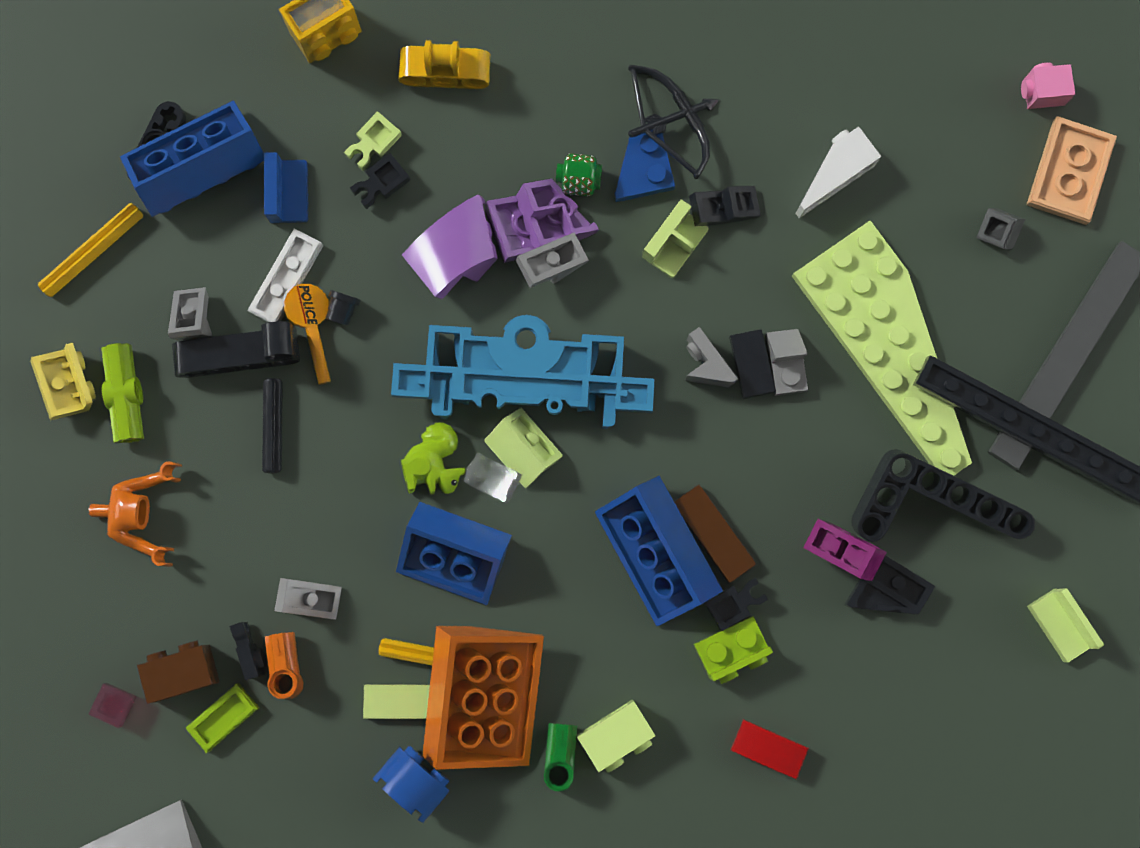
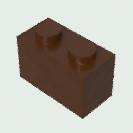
[137,640,220,704]

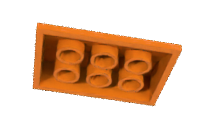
[422,626,544,770]

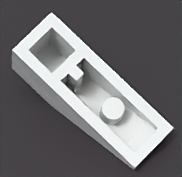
[795,126,881,218]

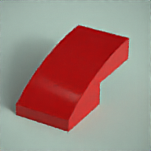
[731,719,809,779]

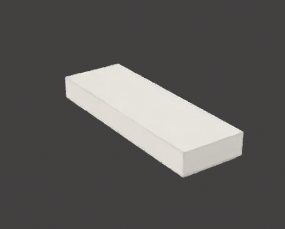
[247,228,324,323]

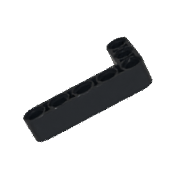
[851,449,1035,542]

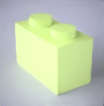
[577,699,655,773]

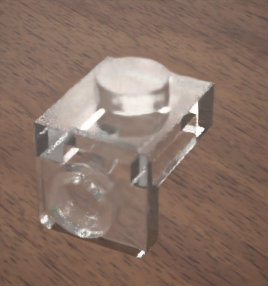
[464,453,522,504]

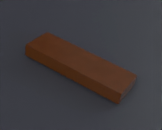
[674,484,756,583]

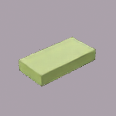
[363,684,430,719]

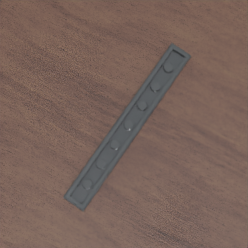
[988,241,1140,470]

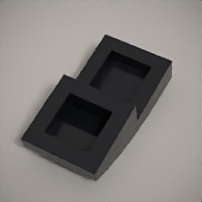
[689,186,761,226]

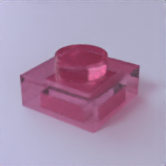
[89,683,137,728]

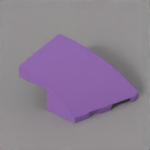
[484,179,599,263]
[402,195,498,299]

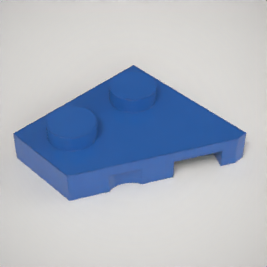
[615,130,675,203]

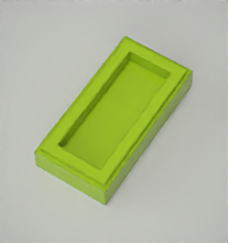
[186,683,259,753]

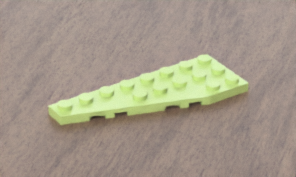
[792,221,972,475]

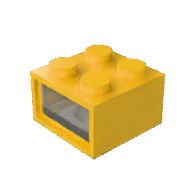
[279,0,362,64]

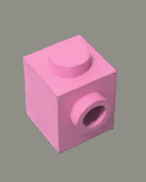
[1021,63,1075,109]

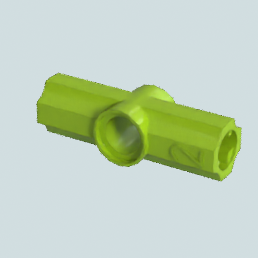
[101,343,144,444]

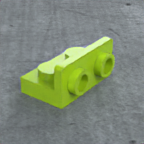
[693,616,773,684]

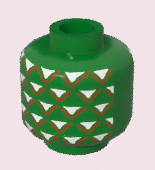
[556,153,602,197]

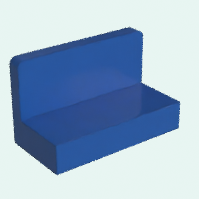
[264,152,308,223]

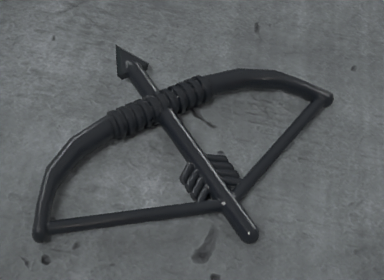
[628,65,720,179]

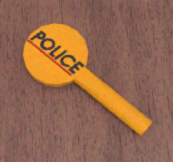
[284,284,331,385]

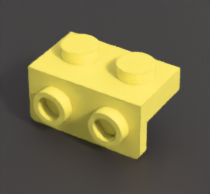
[30,343,96,421]

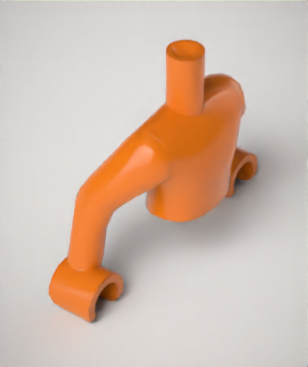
[89,461,182,567]

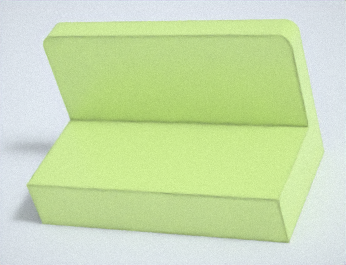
[485,408,563,488]
[1027,588,1104,663]

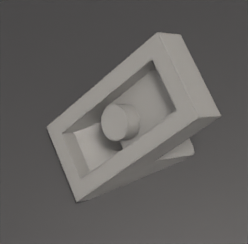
[516,233,589,288]
[168,287,212,341]
[685,327,738,387]
[766,329,808,396]
[274,578,342,619]

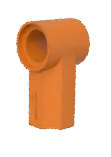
[265,632,304,699]

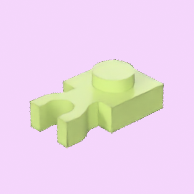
[344,111,402,171]

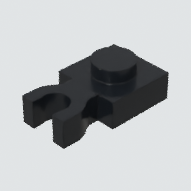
[350,153,411,209]
[704,578,768,631]
[229,622,267,681]

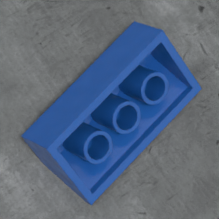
[120,100,264,217]
[595,475,723,626]

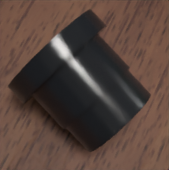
[325,290,361,326]

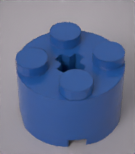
[372,746,450,823]

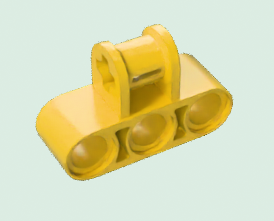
[398,40,491,89]

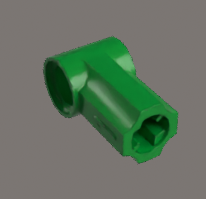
[544,723,577,792]

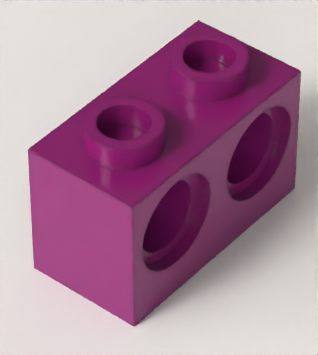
[803,519,887,581]

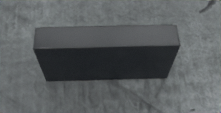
[729,329,776,399]

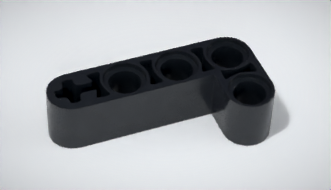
[172,321,300,378]

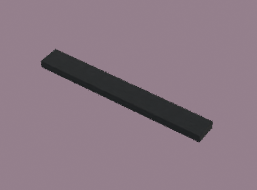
[913,355,1140,505]

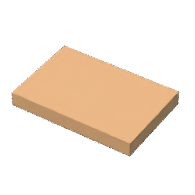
[1026,116,1117,225]

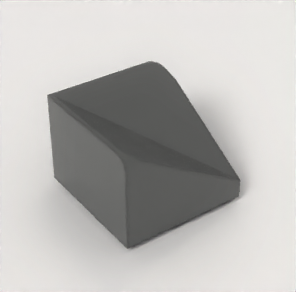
[976,208,1026,249]

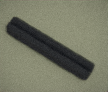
[262,378,283,474]

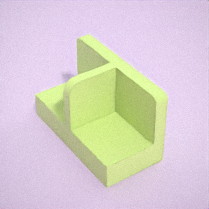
[642,199,709,278]

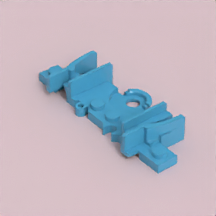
[391,315,655,429]

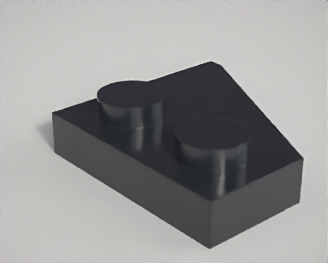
[844,555,935,614]

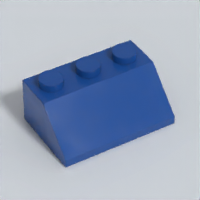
[396,502,512,605]

